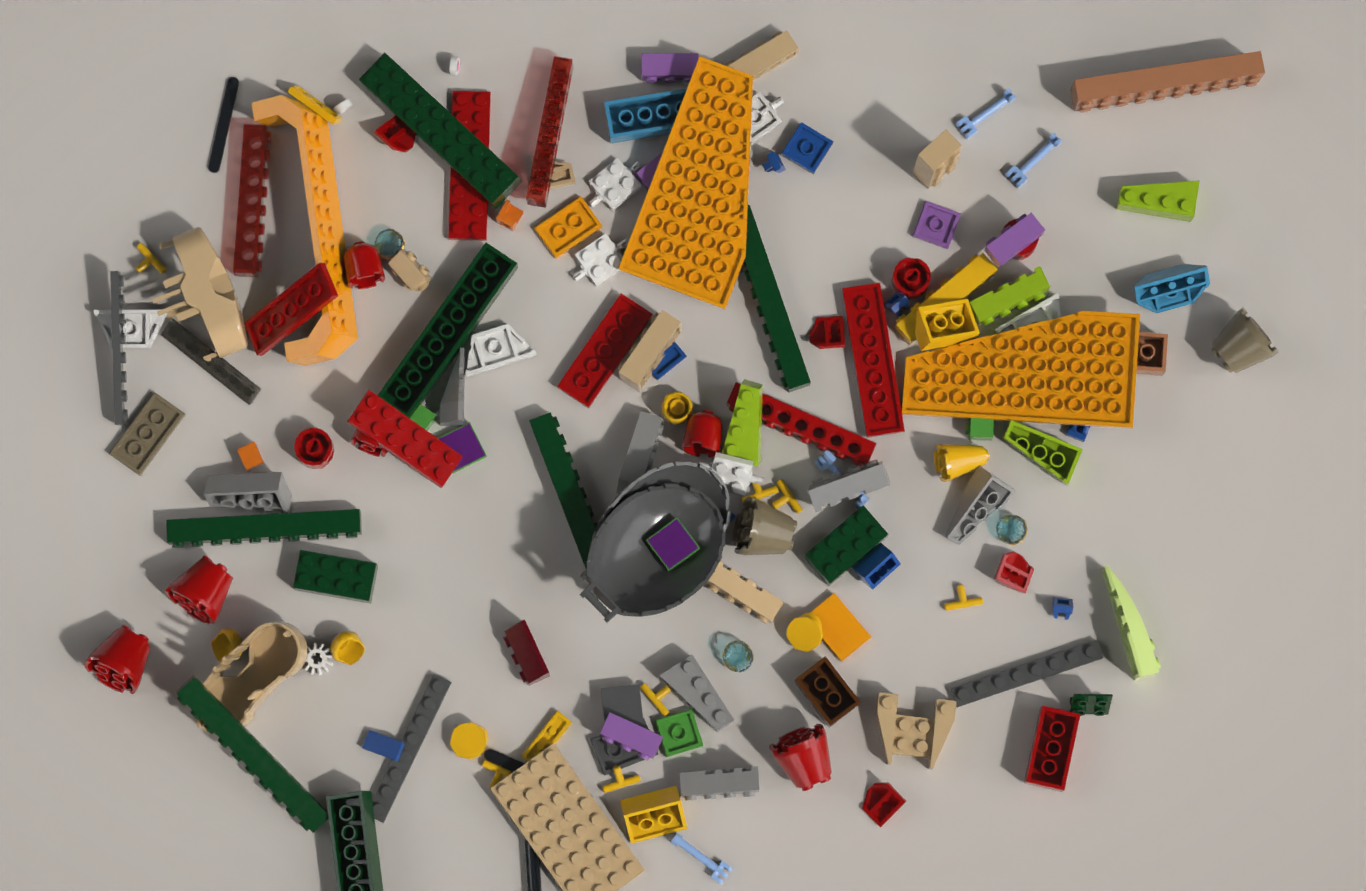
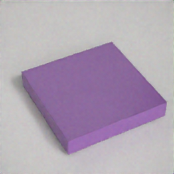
[912,201,961,249]

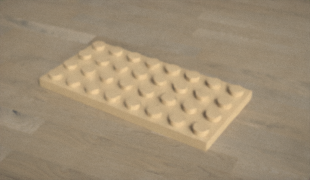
[490,743,645,891]

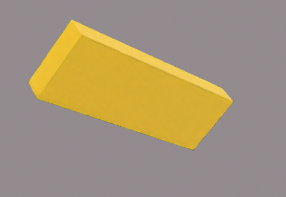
[288,85,342,125]
[521,710,573,761]

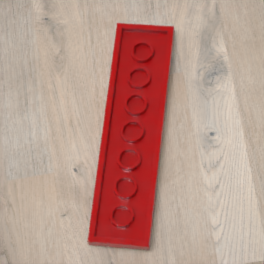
[448,91,491,241]
[842,283,905,438]

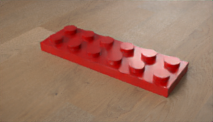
[244,263,338,356]
[557,293,653,409]
[347,390,463,488]

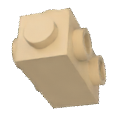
[388,250,432,291]

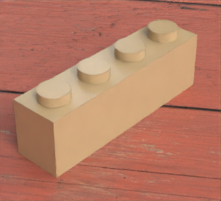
[725,30,799,81]

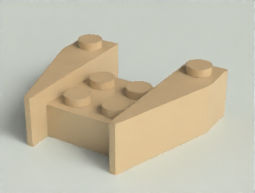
[876,692,957,770]

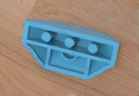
[1133,264,1210,313]

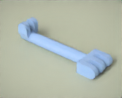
[956,88,1016,139]
[1005,133,1062,188]
[815,450,869,509]
[670,832,733,884]

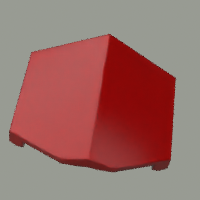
[374,115,416,153]
[809,316,845,349]
[994,551,1034,594]
[862,782,906,828]

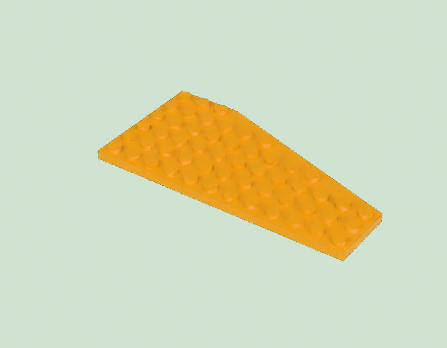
[618,56,753,310]
[902,311,1140,429]

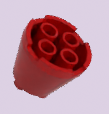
[165,555,234,625]
[84,625,150,694]
[769,724,832,791]

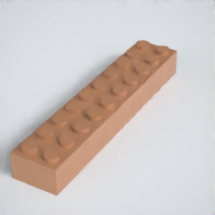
[1070,51,1265,113]

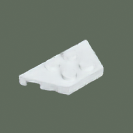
[994,293,1061,334]
[94,310,168,348]
[465,324,537,377]

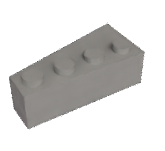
[616,411,665,494]
[808,460,890,512]
[204,472,292,513]
[659,655,734,732]
[679,766,760,801]

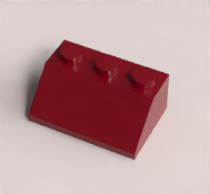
[503,620,550,686]

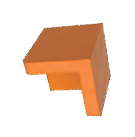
[496,200,523,231]
[237,442,264,473]

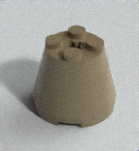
[1211,307,1278,373]
[733,497,797,555]

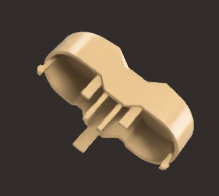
[152,227,248,362]
[194,622,307,735]

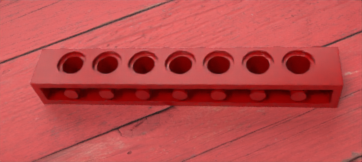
[726,382,877,468]

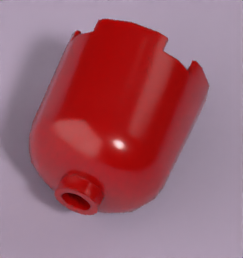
[344,241,385,290]
[682,410,723,458]

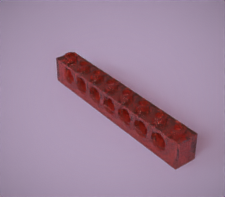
[526,56,574,208]
[233,124,272,278]

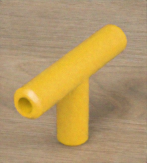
[135,243,166,274]
[772,479,803,514]
[741,482,779,504]
[944,584,983,611]
[640,683,671,716]
[482,760,513,788]
[602,765,641,793]

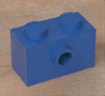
[852,542,901,590]

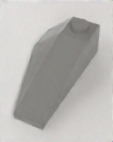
[436,348,465,426]
[945,466,1015,545]

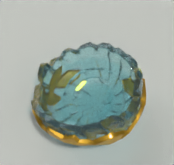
[374,229,405,259]
[996,514,1028,545]
[722,640,754,673]

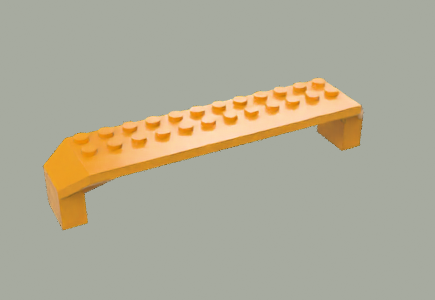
[252,95,358,366]

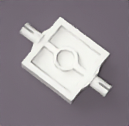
[751,92,784,145]
[588,158,643,211]
[572,233,628,286]
[699,452,764,495]

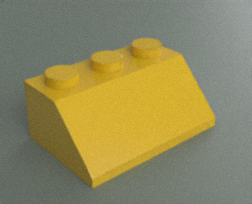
[915,299,980,351]
[620,785,688,844]

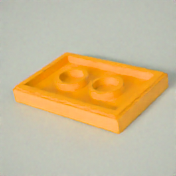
[534,196,603,259]
[811,593,871,662]

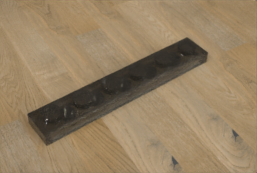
[161,319,261,405]

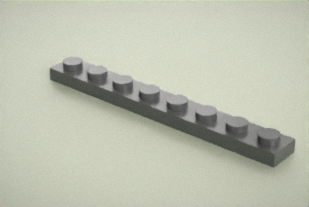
[110,271,128,425]
[950,640,1103,708]
[372,674,452,823]

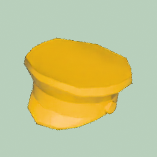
[786,612,823,652]
[450,722,489,760]

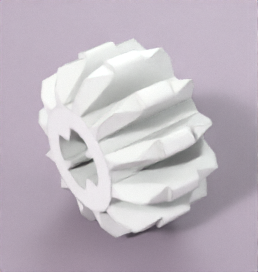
[304,643,334,676]

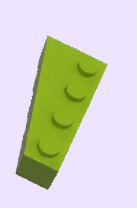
[1116,180,1200,222]
[969,266,1050,326]
[722,379,763,467]
[1003,420,1083,485]

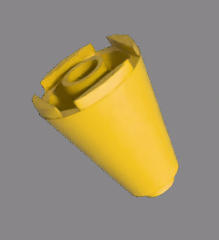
[933,444,989,482]

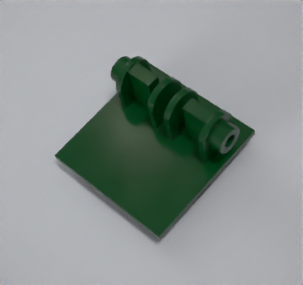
[1070,694,1113,716]

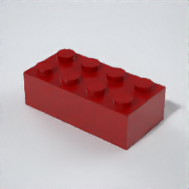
[1024,706,1081,792]

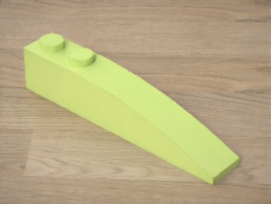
[1102,566,1161,680]

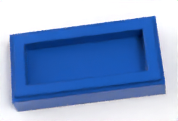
[652,342,687,381]
[362,730,405,762]

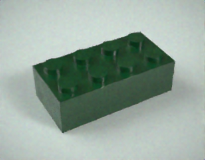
[804,505,888,586]
[293,550,378,604]

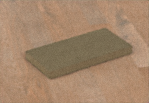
[109,392,186,476]

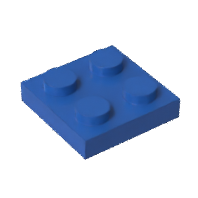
[781,122,834,175]

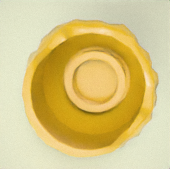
[660,391,693,425]
[211,628,243,662]
[330,631,365,665]

